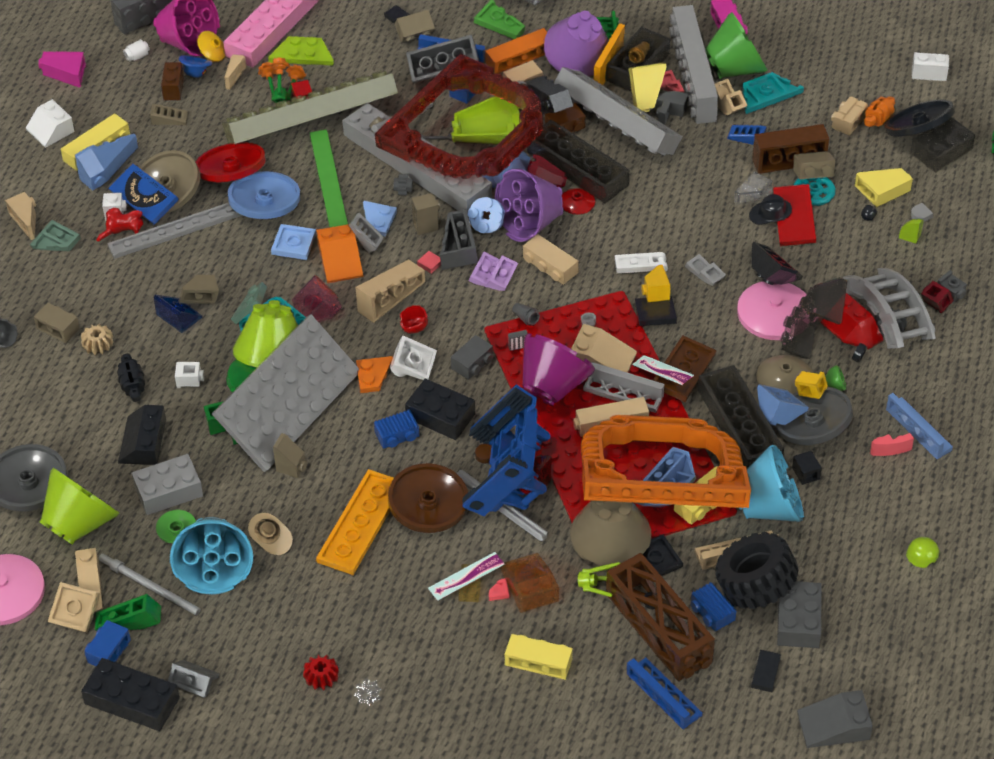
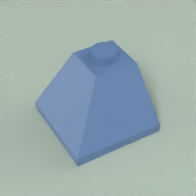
[757,384,809,426]

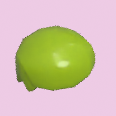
[906,537,940,568]

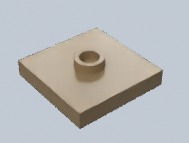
[47,582,100,633]

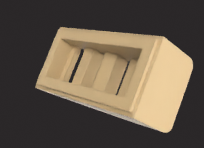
[225,54,246,90]

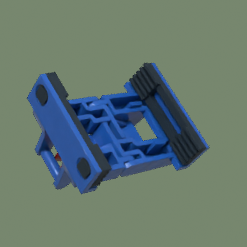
[462,385,550,516]

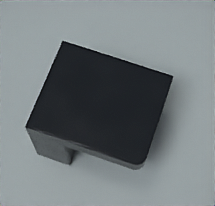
[792,451,822,485]

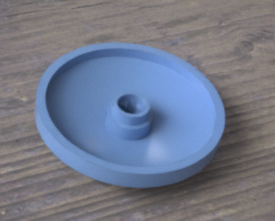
[228,171,300,219]

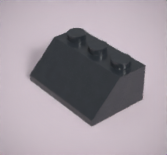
[118,405,166,465]

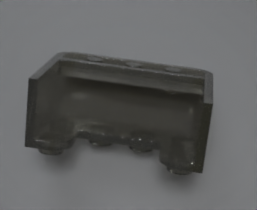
[780,277,848,359]

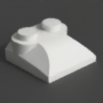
[390,336,437,380]

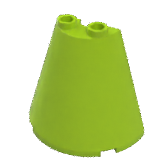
[451,88,524,146]

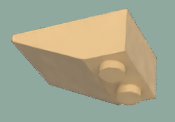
[571,324,637,373]

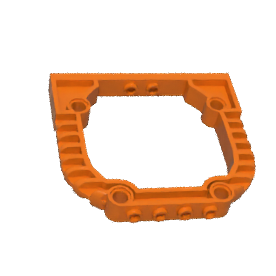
[581,415,751,508]

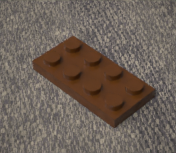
[653,335,717,402]

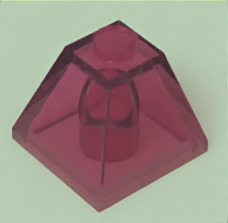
[292,275,342,322]

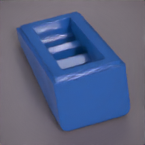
[728,125,767,145]

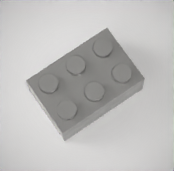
[131,454,203,515]

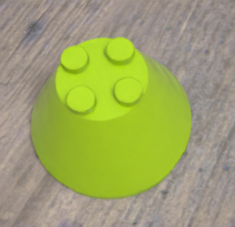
[233,300,298,367]
[39,468,119,545]

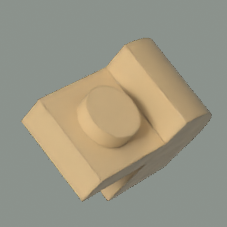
[715,79,748,115]

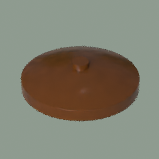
[388,463,468,533]

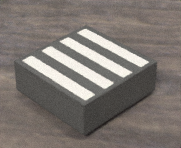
[508,330,528,351]

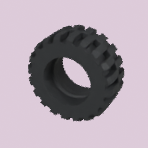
[715,532,799,609]

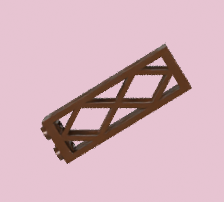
[606,553,715,681]

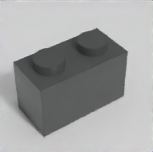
[451,335,493,380]

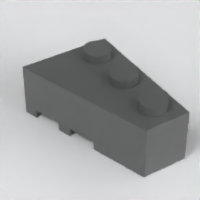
[440,209,478,270]

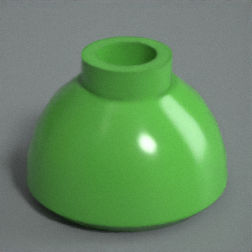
[825,365,846,391]

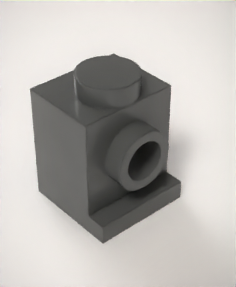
[937,270,967,303]

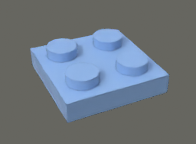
[271,224,316,260]

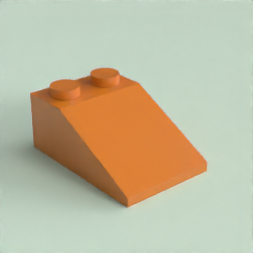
[316,224,363,283]

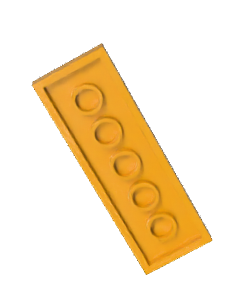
[316,469,394,575]

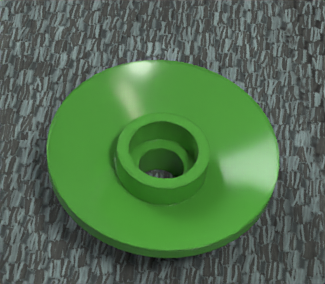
[156,510,196,543]

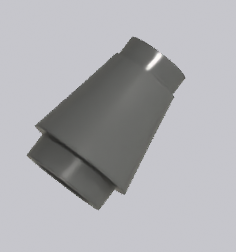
[512,303,540,325]

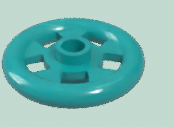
[793,177,836,206]

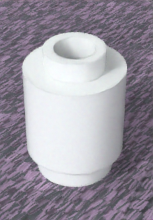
[123,39,150,62]

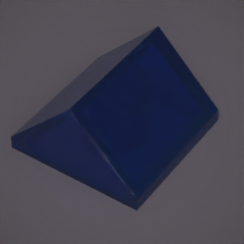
[153,294,203,333]

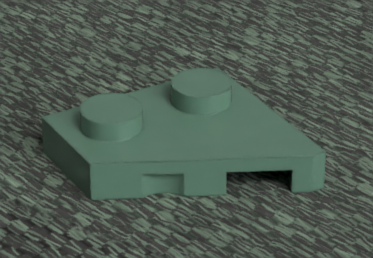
[30,220,81,251]
[231,282,267,324]

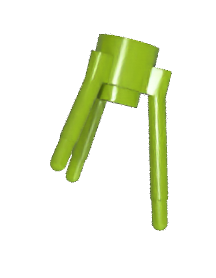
[578,562,620,597]

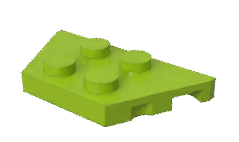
[268,36,334,65]

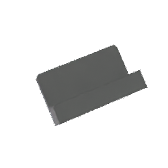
[168,660,220,697]

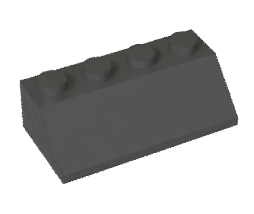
[406,35,479,83]

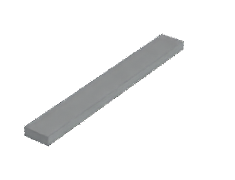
[107,202,242,259]

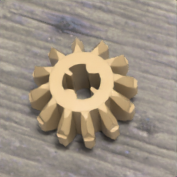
[81,323,113,355]

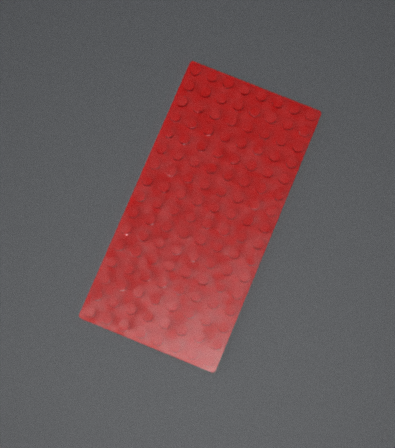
[484,291,737,539]

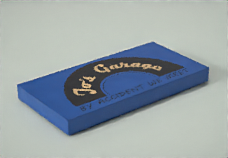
[108,164,179,225]

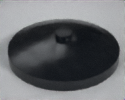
[885,100,955,137]

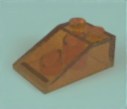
[500,553,559,613]

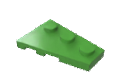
[474,0,525,39]

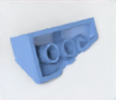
[75,134,138,190]

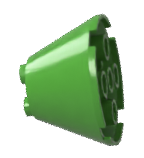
[705,12,767,79]

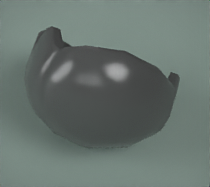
[0,318,18,348]

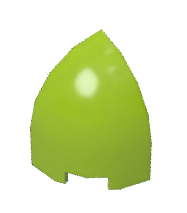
[899,218,923,244]

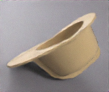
[248,513,293,555]

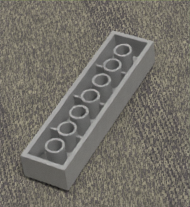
[669,5,718,124]
[554,67,683,156]

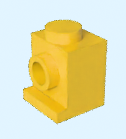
[795,371,828,399]

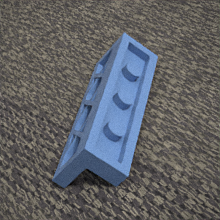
[886,393,953,459]

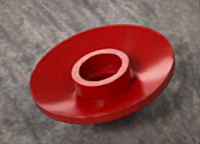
[562,188,595,215]

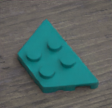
[742,72,804,114]

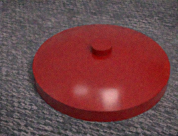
[196,142,266,182]

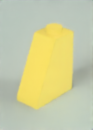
[629,63,666,112]
[855,168,913,207]

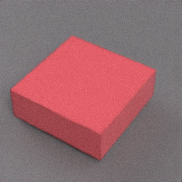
[417,251,441,274]

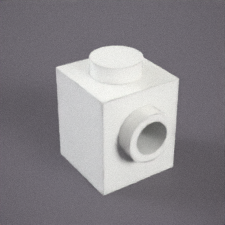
[103,193,127,221]

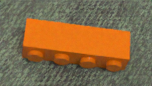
[485,28,547,75]

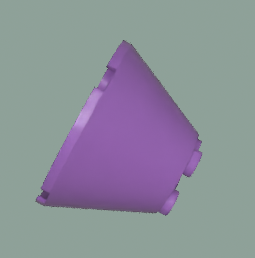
[544,10,609,77]
[495,169,563,242]

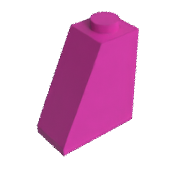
[39,51,86,87]

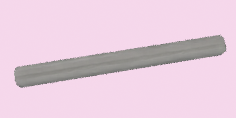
[456,470,548,542]

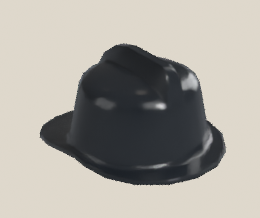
[749,194,792,225]

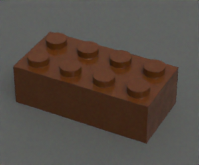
[752,124,829,174]

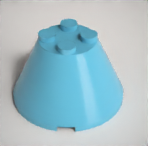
[739,445,804,522]
[170,517,253,594]

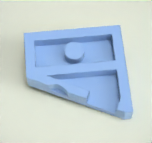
[363,201,397,237]

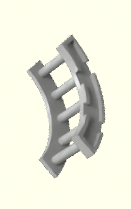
[843,268,936,349]

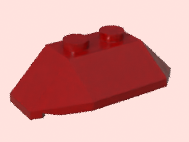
[818,293,883,349]

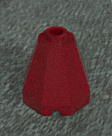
[527,154,567,188]

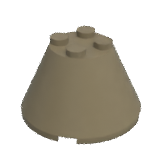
[570,500,651,567]

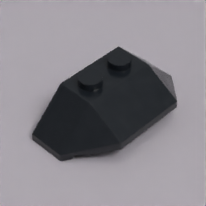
[752,241,803,285]

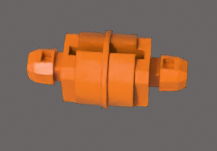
[864,96,895,127]

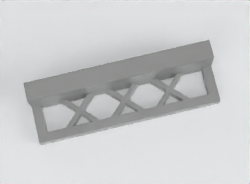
[583,362,665,413]

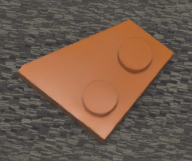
[356,356,393,393]

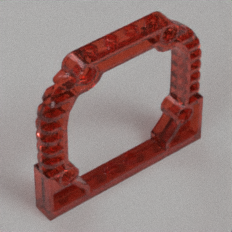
[374,54,544,179]

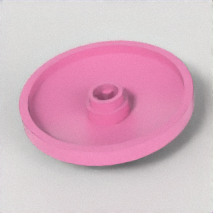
[737,281,813,340]
[0,554,45,625]

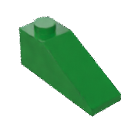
[95,594,162,631]

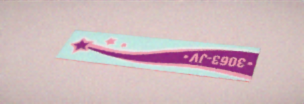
[632,355,694,385]
[428,552,505,601]

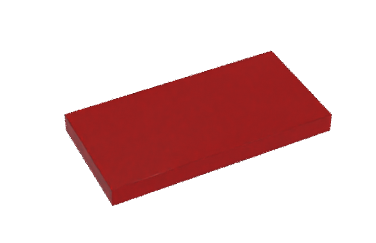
[773,184,816,246]

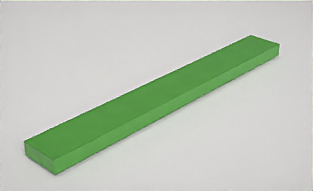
[310,130,348,227]

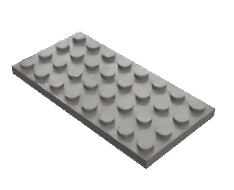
[212,314,359,472]

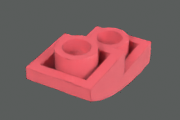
[870,433,914,456]

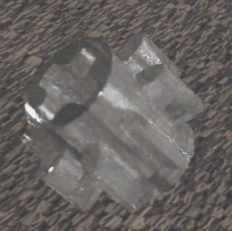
[354,678,382,706]

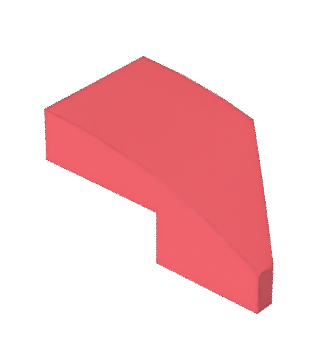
[660,70,684,93]

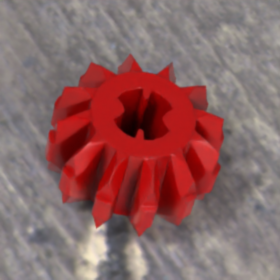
[303,654,339,691]

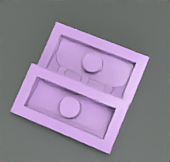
[469,252,518,291]

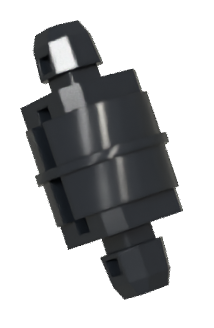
[117,353,145,402]

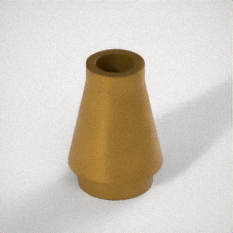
[629,42,650,63]

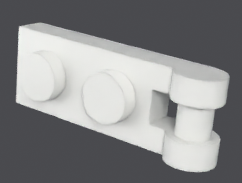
[615,252,668,273]

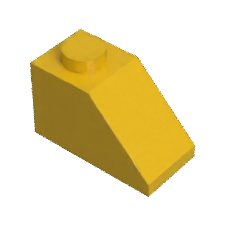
[641,264,670,302]

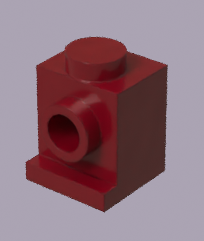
[921,281,954,313]

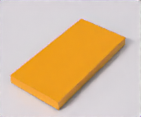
[593,24,625,85]

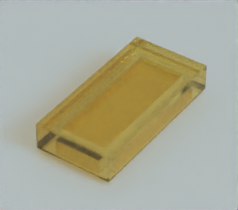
[458,564,481,602]

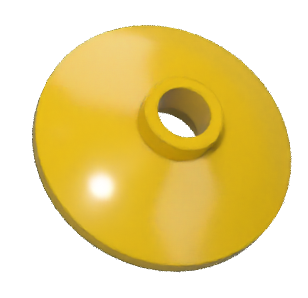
[197,31,225,62]

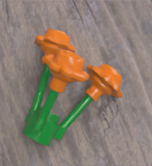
[258,57,306,103]

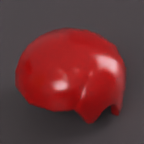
[400,305,428,334]

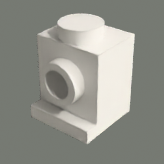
[175,362,204,388]

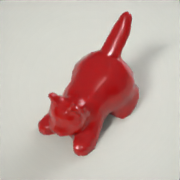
[96,208,143,242]

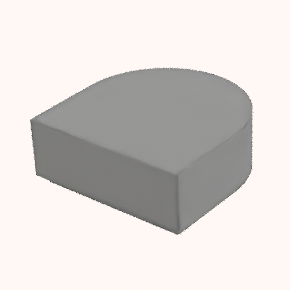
[911,203,933,222]

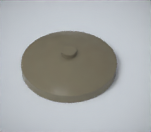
[139,150,200,213]

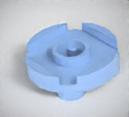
[468,197,505,233]

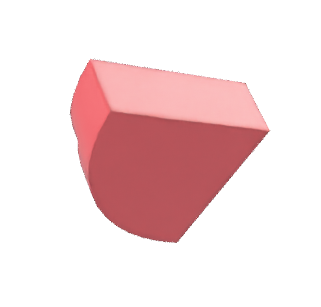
[489,578,509,601]

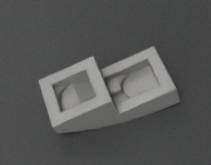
[685,254,726,286]

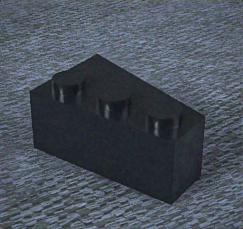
[526,75,573,115]

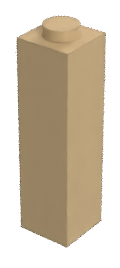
[573,397,649,437]

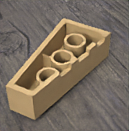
[356,259,425,323]

